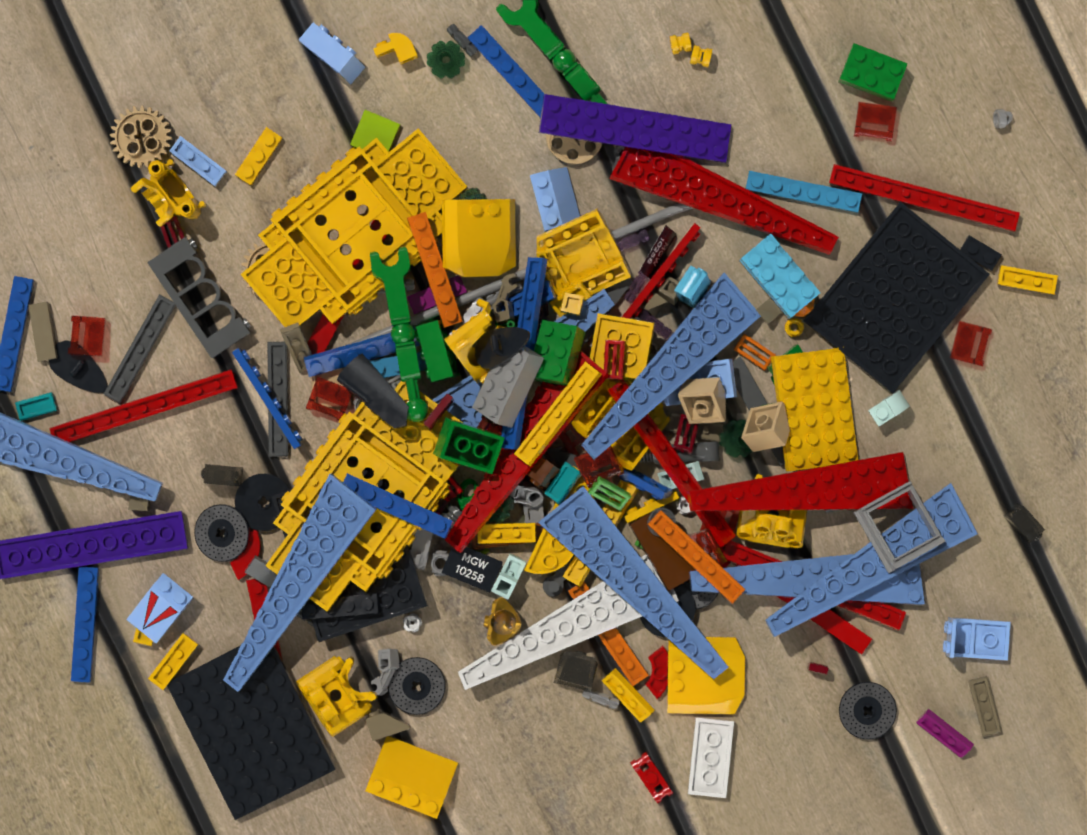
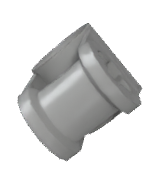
[506,480,543,507]

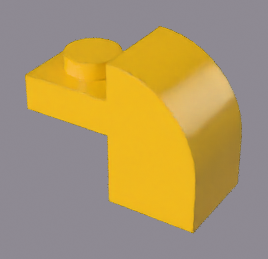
[373,33,418,65]

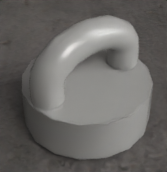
[993,109,1013,129]

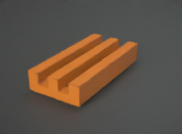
[733,334,775,371]

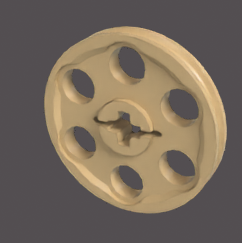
[546,134,602,165]

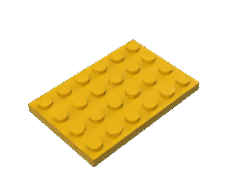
[771,347,858,472]

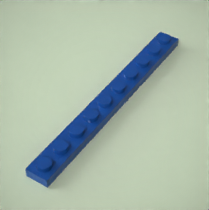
[501,257,548,450]

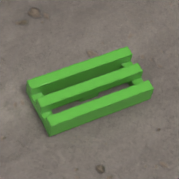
[588,476,631,511]

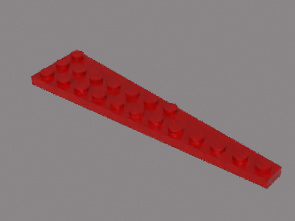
[609,147,839,255]
[445,351,609,553]
[687,452,913,511]

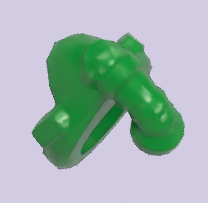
[456,479,478,511]

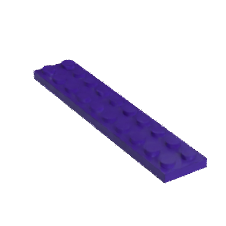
[538,94,732,163]
[0,511,188,579]

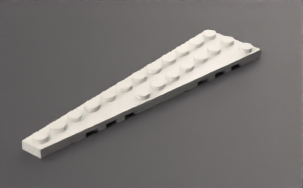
[458,555,679,690]

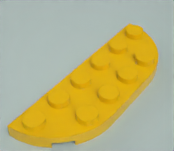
[524,466,595,574]

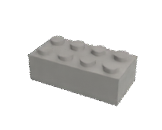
[472,346,544,428]

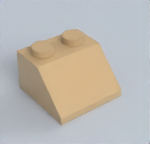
[678,377,726,424]
[741,402,790,452]

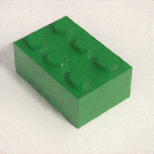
[838,43,908,102]
[415,320,460,382]
[534,320,585,386]
[433,417,505,474]

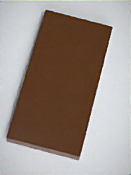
[629,506,696,592]

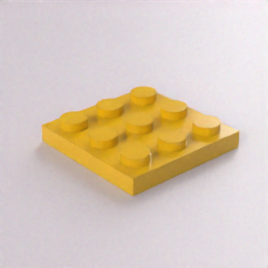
[590,314,655,379]

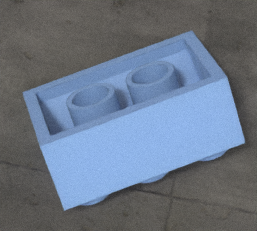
[530,167,580,232]

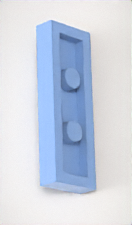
[169,136,227,186]

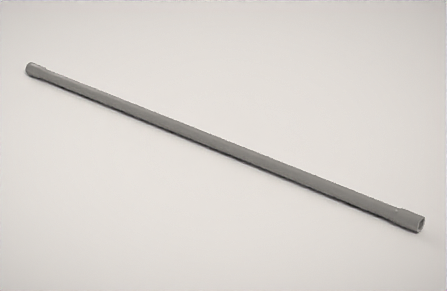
[337,203,692,348]

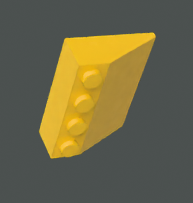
[365,736,459,819]

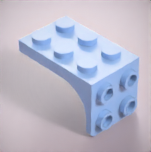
[663,359,737,406]
[943,617,1011,660]

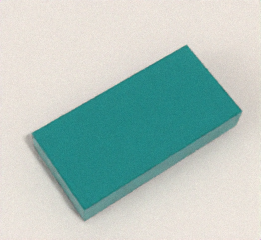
[15,392,58,421]
[544,462,582,504]

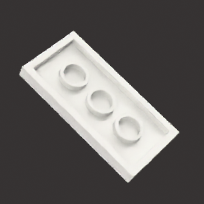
[688,717,734,798]

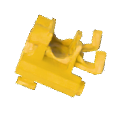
[130,159,206,227]
[444,299,505,384]
[737,474,807,548]
[296,656,378,737]

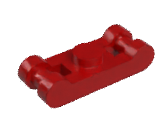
[630,752,673,804]

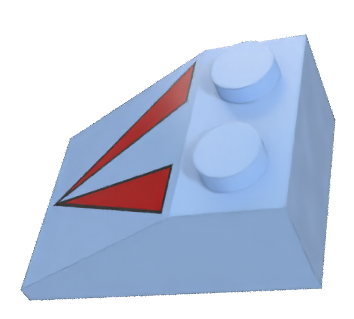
[126,573,193,644]

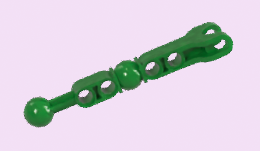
[496,0,608,104]
[370,246,429,422]

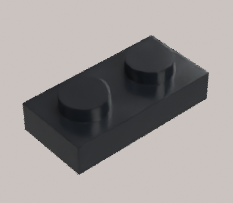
[960,235,1002,271]

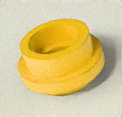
[785,318,804,337]

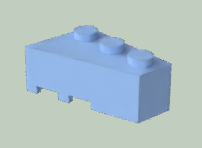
[299,22,365,84]

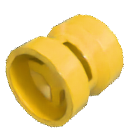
[669,32,692,55]
[690,45,713,68]

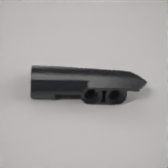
[337,354,409,429]

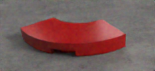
[230,530,261,580]
[645,645,668,699]

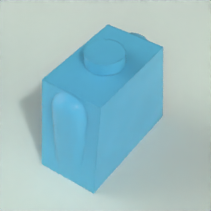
[674,265,711,308]

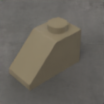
[366,710,410,741]

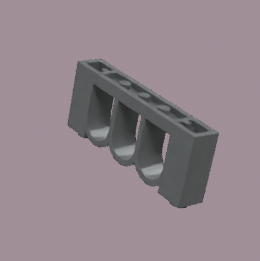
[147,237,252,358]

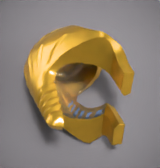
[484,597,521,646]

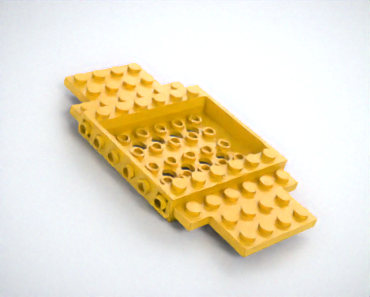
[240,128,467,327]
[265,381,463,612]

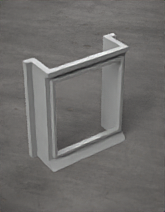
[854,481,945,573]

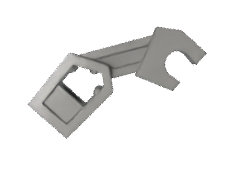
[371,649,399,696]

